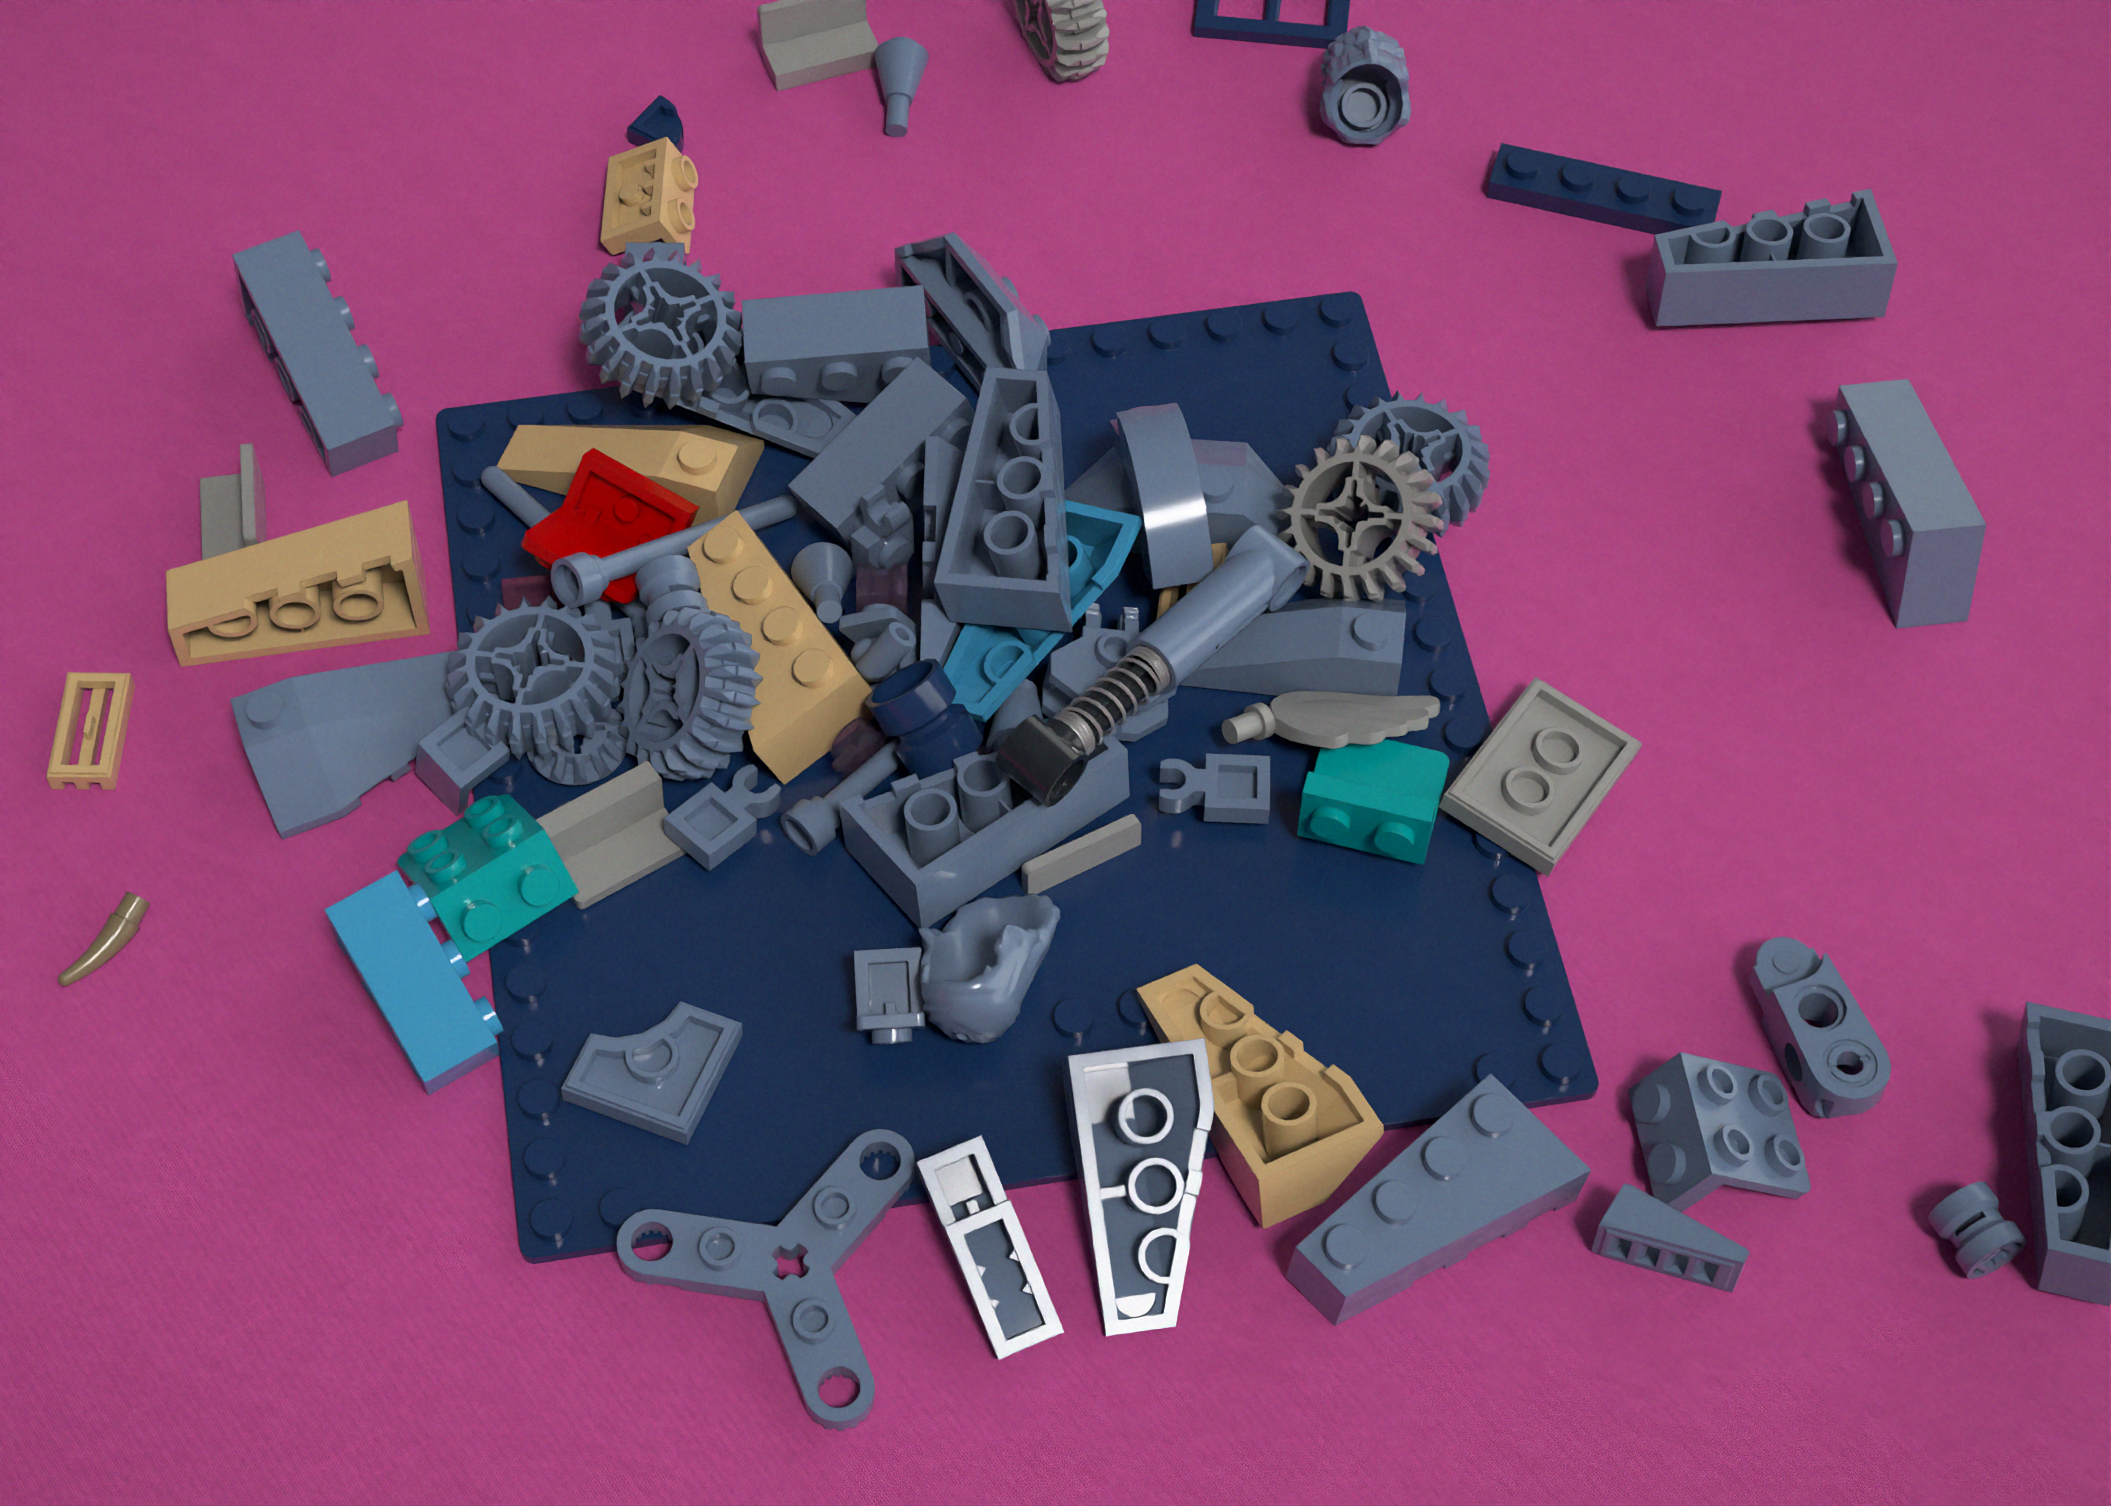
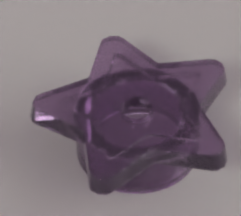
[831,717,889,780]

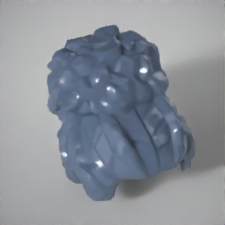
[1319,25,1412,145]

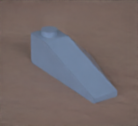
[618,309,857,459]

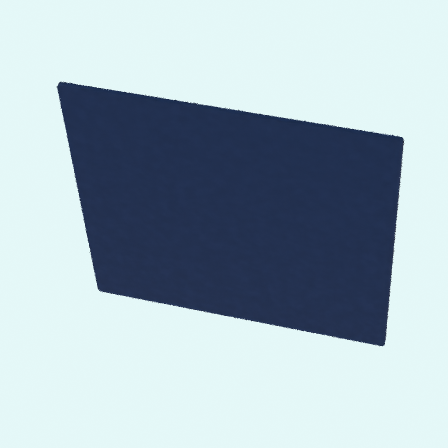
[436,291,1599,1264]

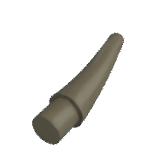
[58,891,150,986]

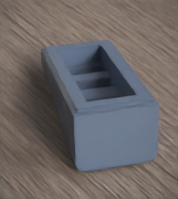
[1591,1183,1750,1293]

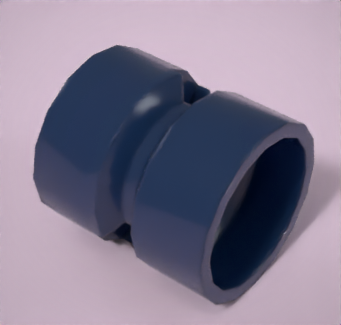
[865,659,984,780]

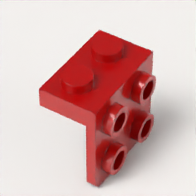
[521,448,700,604]

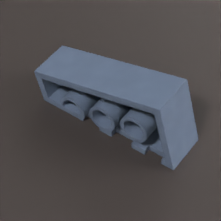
[838,730,1130,928]

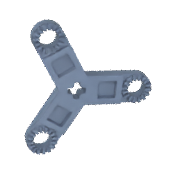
[617,1129,915,1431]

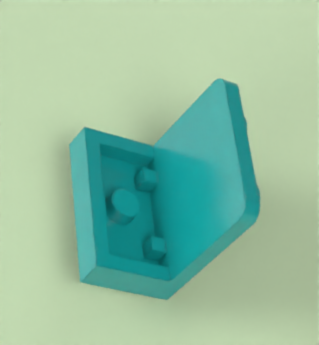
[1297,739,1449,865]
[397,794,580,963]

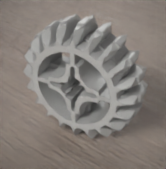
[1012,0,1110,82]
[1275,435,1444,602]

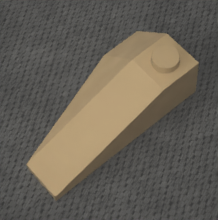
[497,425,765,527]

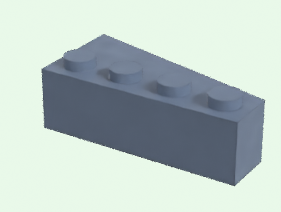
[1645,188,1898,327]
[232,230,404,477]
[934,367,1072,632]
[1827,379,1987,629]
[2017,1001,2111,1307]
[1286,1073,1591,1326]

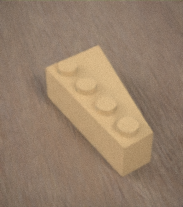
[166,500,431,667]
[687,510,874,785]

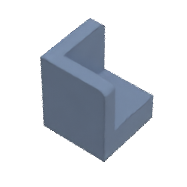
[415,706,510,816]

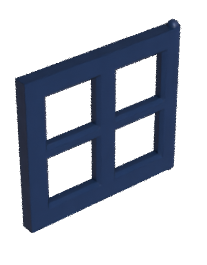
[1194,0,1350,49]

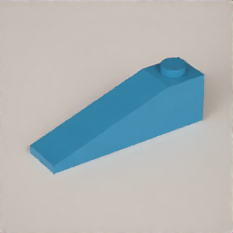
[943,500,1143,722]

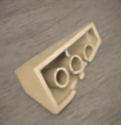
[1136,964,1384,1230]

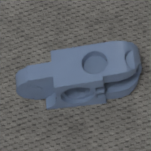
[1748,937,1891,1119]

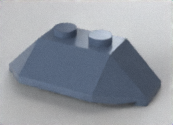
[894,232,1051,393]
[1065,439,1293,554]

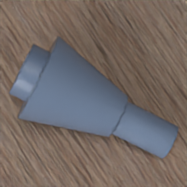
[874,37,929,137]
[791,542,853,623]

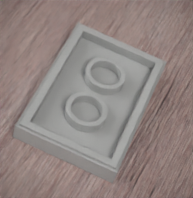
[1439,676,1643,877]

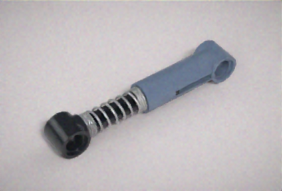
[995,524,1310,807]

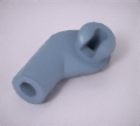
[851,622,916,683]

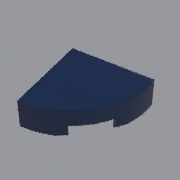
[627,95,684,153]

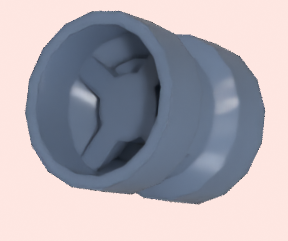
[635,555,710,627]
[1928,1181,2027,1279]

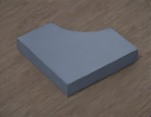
[561,1001,743,1145]

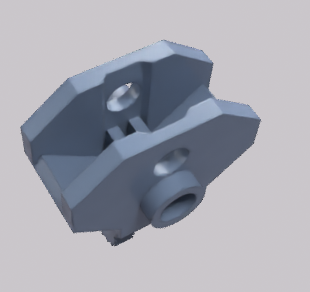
[1041,603,1177,742]

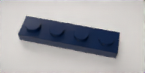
[1487,143,1722,235]

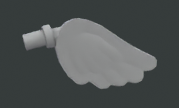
[1222,691,1440,749]

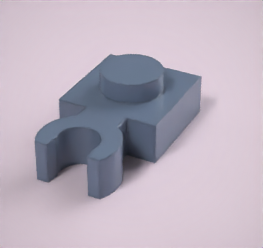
[1159,753,1270,824]
[664,764,781,871]

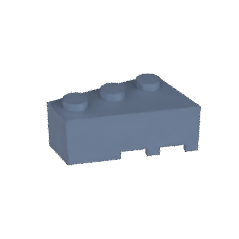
[742,285,932,403]
[788,357,975,552]

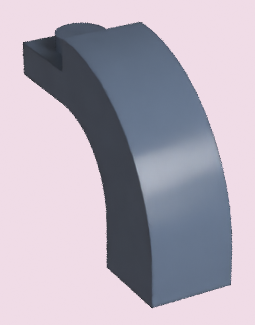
[1109,403,1214,589]

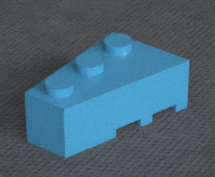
[324,870,504,1096]

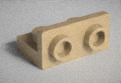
[600,137,698,255]

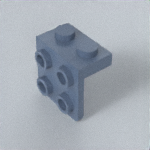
[1627,1052,1811,1213]

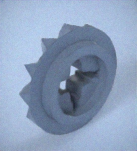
[527,709,628,785]

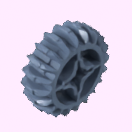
[578,247,743,410]
[1327,390,1490,541]
[446,596,622,760]
[616,607,763,781]

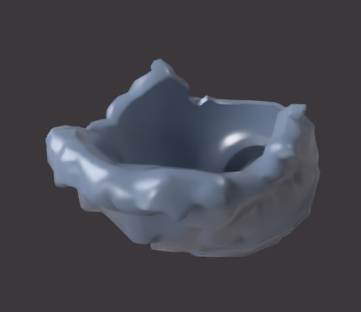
[919,893,1060,1043]

